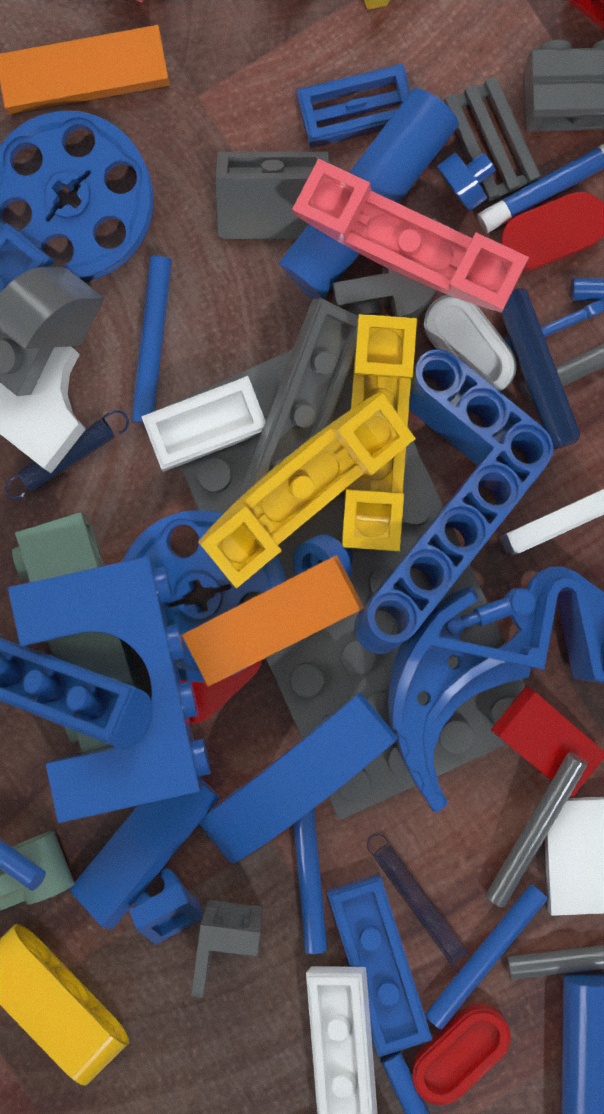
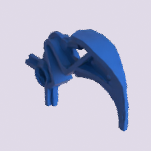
[388,567,604,813]

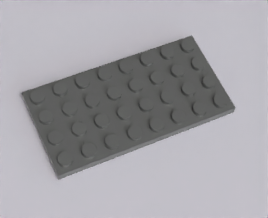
[156,349,525,821]

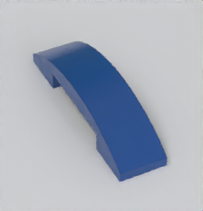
[199,692,398,865]

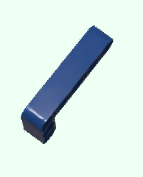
[354,349,553,654]

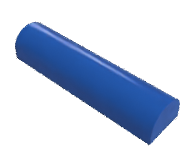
[278,87,459,300]
[0,638,152,750]
[561,972,604,1114]

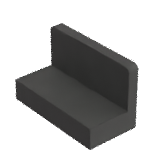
[215,152,329,239]
[191,900,263,998]

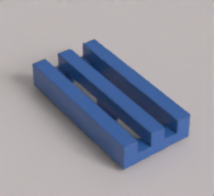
[296,63,411,149]

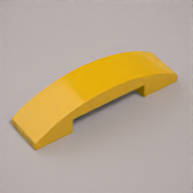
[342,314,417,551]
[198,392,416,589]

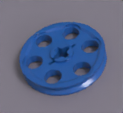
[0,111,154,282]
[122,510,286,682]

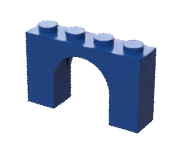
[7,556,211,823]

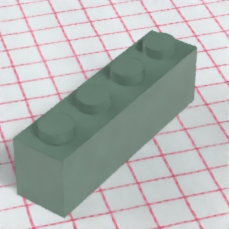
[12,512,143,752]

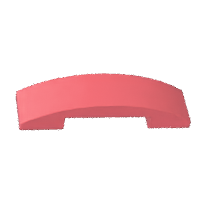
[292,158,529,313]

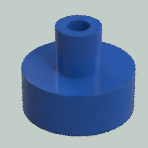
[437,153,496,212]
[293,535,353,579]

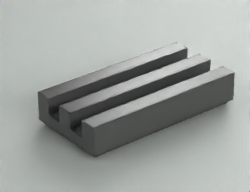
[444,76,540,203]

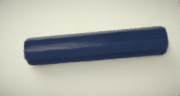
[501,288,580,449]

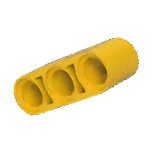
[0,924,129,1086]

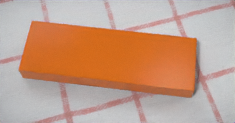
[0,25,170,115]
[182,555,364,687]

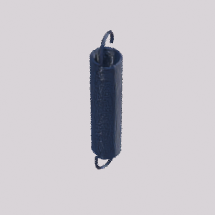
[5,410,129,499]

